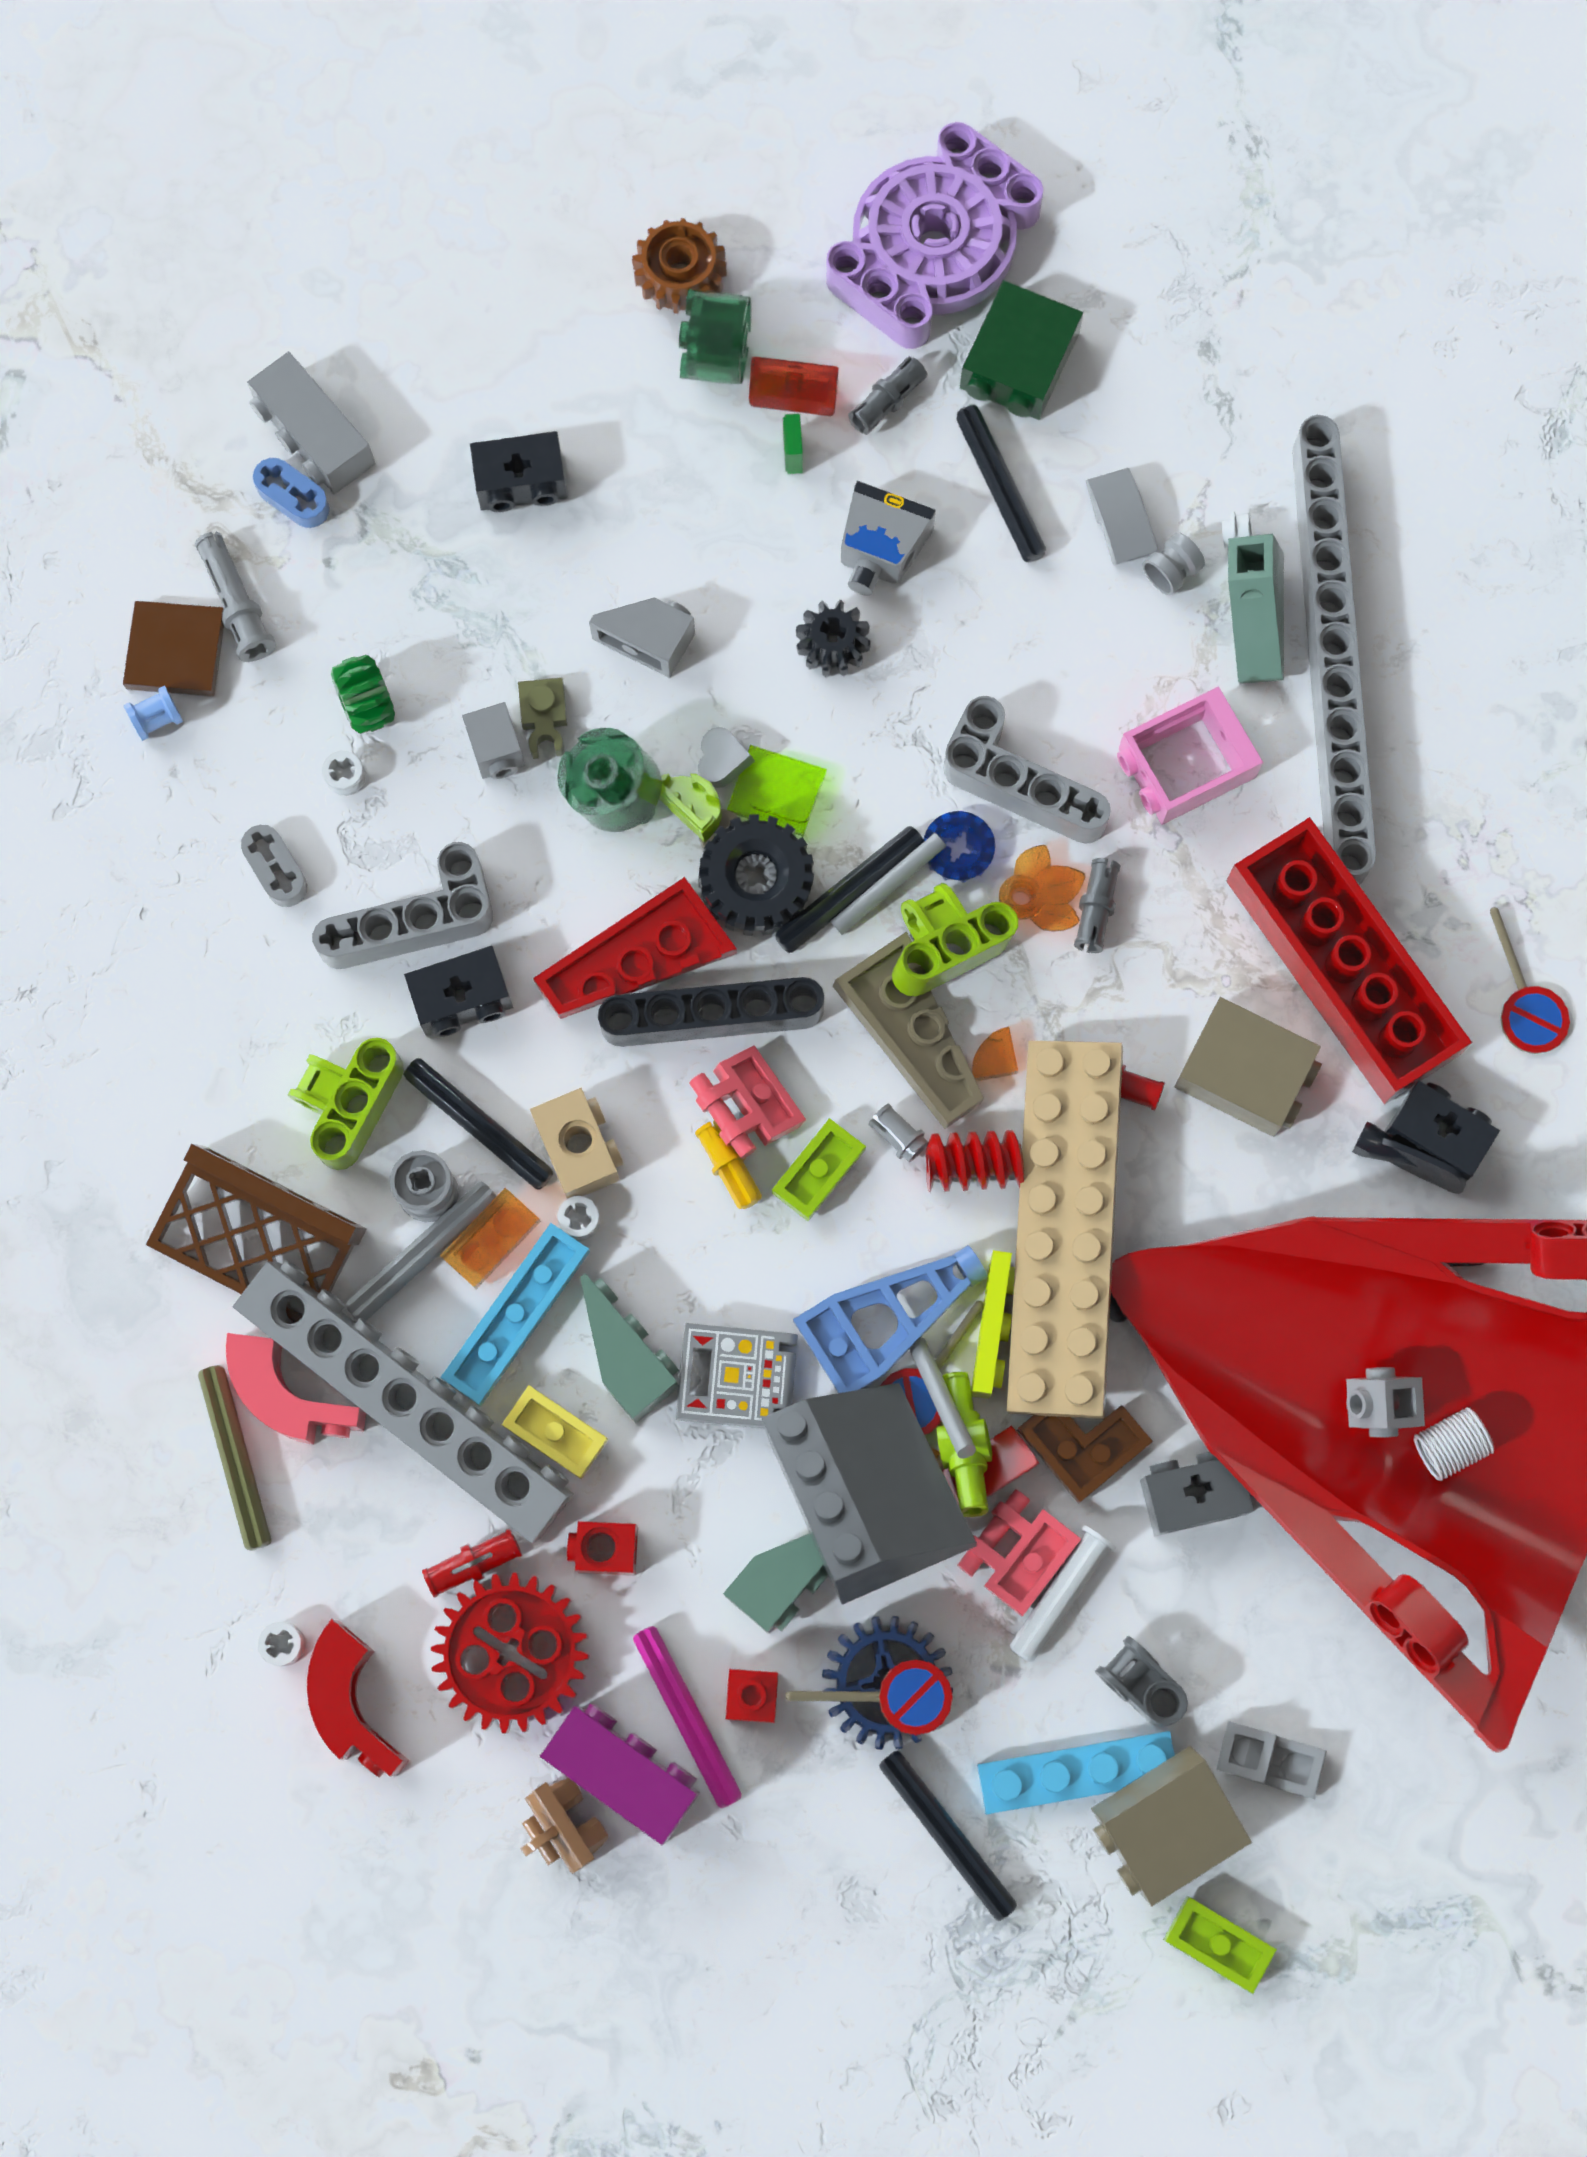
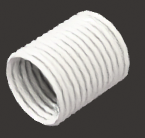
[1414,1407,1494,1481]

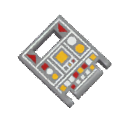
[676,1323,798,1429]

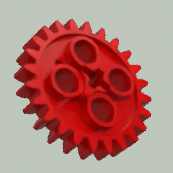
[430,1572,590,1734]

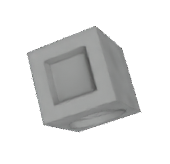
[462,702,525,779]

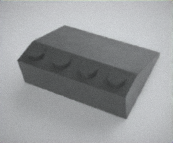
[762,1383,977,1605]

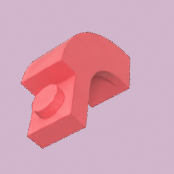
[226,1333,367,1445]

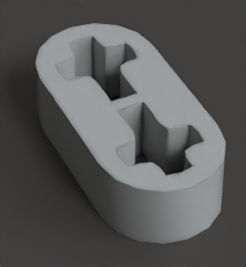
[241,825,307,907]

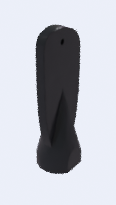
[1352,1121,1466,1194]

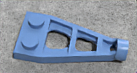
[793,1245,988,1393]

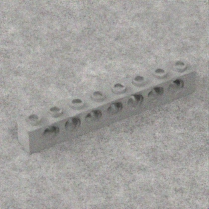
[232,1260,574,1543]

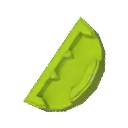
[648,773,722,843]

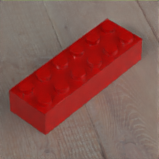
[1226,817,1472,1105]

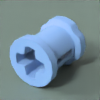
[124,686,183,741]

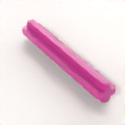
[633,1626,741,1808]

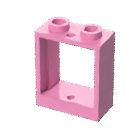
[1117,686,1263,825]

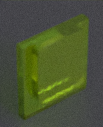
[727,745,827,837]

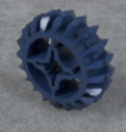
[822,1616,953,1750]

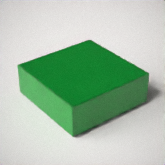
[783,413,803,474]

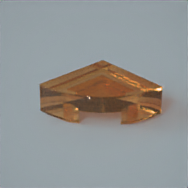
[971,1026,1018,1081]

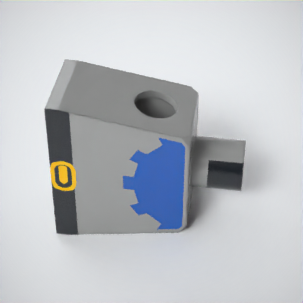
[840,480,936,596]

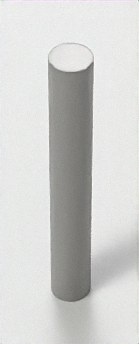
[830,833,947,935]
[909,1338,976,1458]

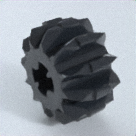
[796,599,871,678]

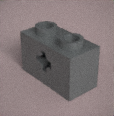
[1140,1452,1254,1536]

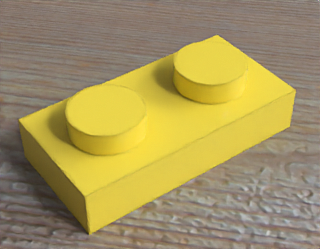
[501,1385,608,1480]

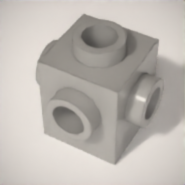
[1346,1367,1425,1437]

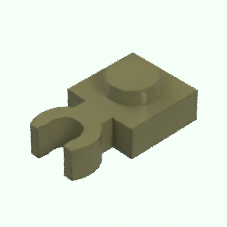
[518,678,568,759]

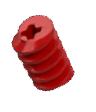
[925,1130,1024,1192]

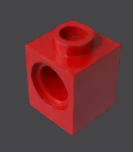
[567,1521,639,1576]
[725,1669,779,1723]

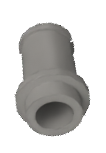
[868,1103,928,1162]

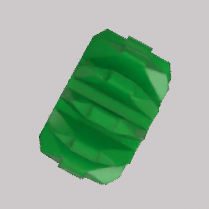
[331,655,395,734]

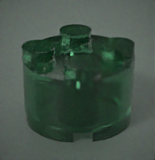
[679,289,752,385]
[557,728,662,832]

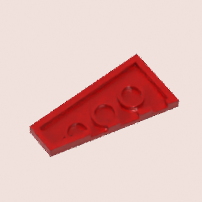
[533,877,737,1019]

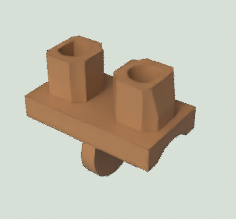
[520,1778,609,1874]

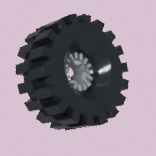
[698,814,814,936]

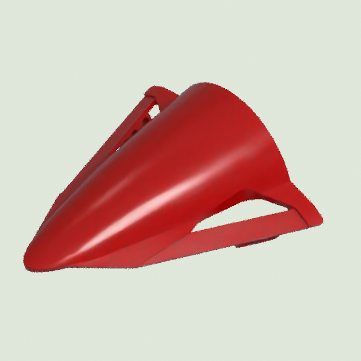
[1111,1216,1587,1753]

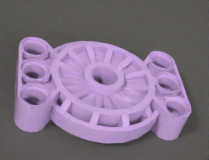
[826,122,1044,349]

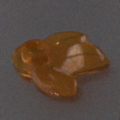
[998,845,1086,932]

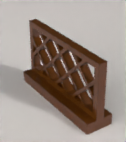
[145,1143,367,1322]

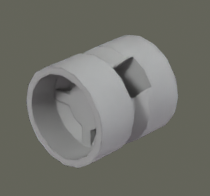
[390,1150,459,1222]

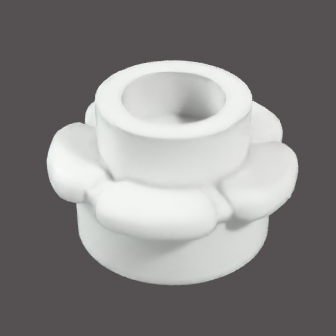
[1222,511,1252,548]

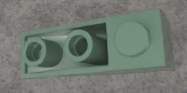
[1228,534,1284,684]
[580,1273,679,1424]
[723,1533,829,1634]

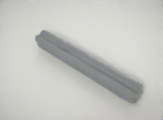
[345,1182,498,1321]

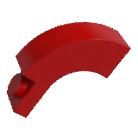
[307,1619,409,1778]

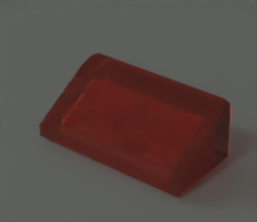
[749,356,839,416]

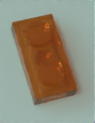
[440,1188,541,1290]

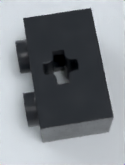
[470,431,568,512]
[404,946,513,1038]
[1384,1081,1501,1182]

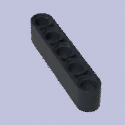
[598,977,825,1047]

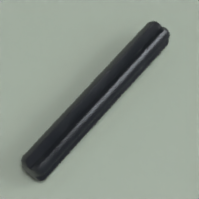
[956,404,1046,563]
[775,826,924,953]
[403,1058,554,1190]
[879,1751,1017,1921]

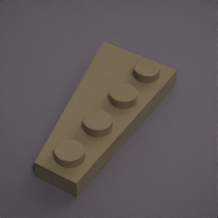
[833,931,984,1129]

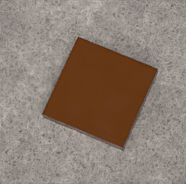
[123,601,224,697]

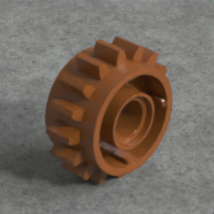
[632,218,727,314]

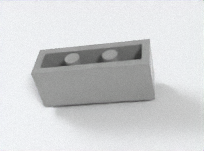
[247,351,376,495]

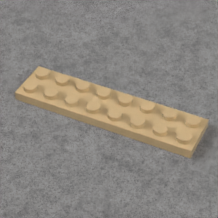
[1007,1041,1123,1419]

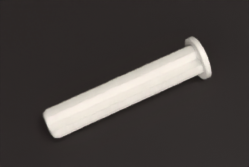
[1010,1525,1116,1662]

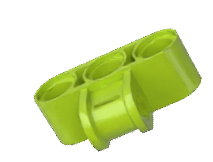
[892,883,1018,996]
[287,1037,404,1170]

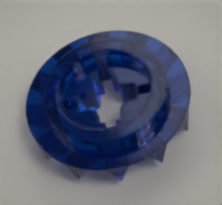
[924,811,995,883]

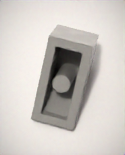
[589,597,695,678]

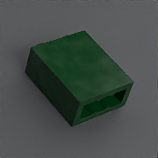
[960,280,1084,420]

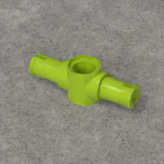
[937,1372,993,1517]

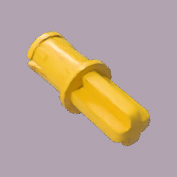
[695,1120,762,1209]

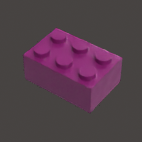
[539,1704,701,1845]

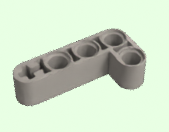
[943,696,1111,844]
[312,842,493,969]

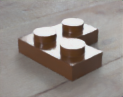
[1017,1405,1153,1504]

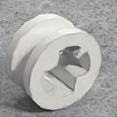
[322,750,366,796]
[557,1196,601,1241]
[258,1622,305,1666]

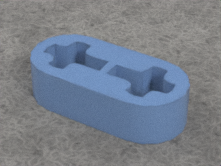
[253,458,330,528]

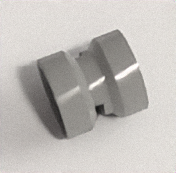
[1142,533,1205,596]

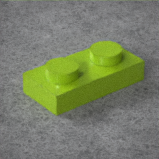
[771,1118,866,1221]
[1163,1896,1277,1994]

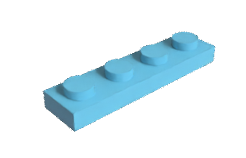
[440,1223,590,1406]
[977,1731,1175,1814]

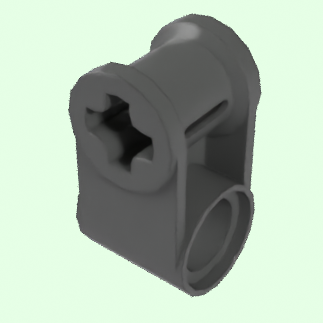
[1095,1636,1188,1727]

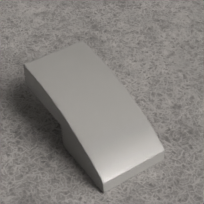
[1085,467,1158,565]
[1216,1721,1327,1799]

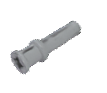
[195,532,276,662]

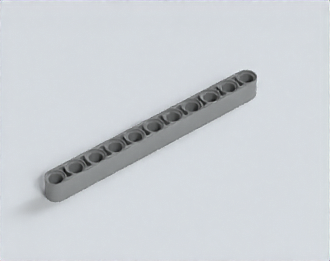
[1292,415,1376,885]

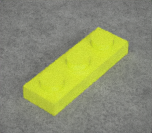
[971,1250,1015,1399]

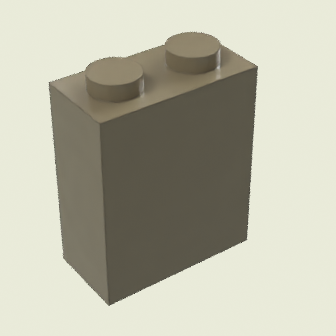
[1174,997,1322,1137]
[1091,1746,1252,1907]

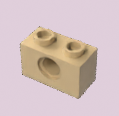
[530,1087,624,1199]

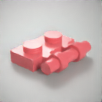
[689,1045,806,1159]
[957,1489,1081,1617]

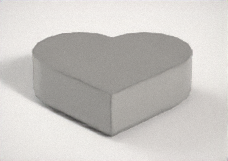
[698,727,755,788]

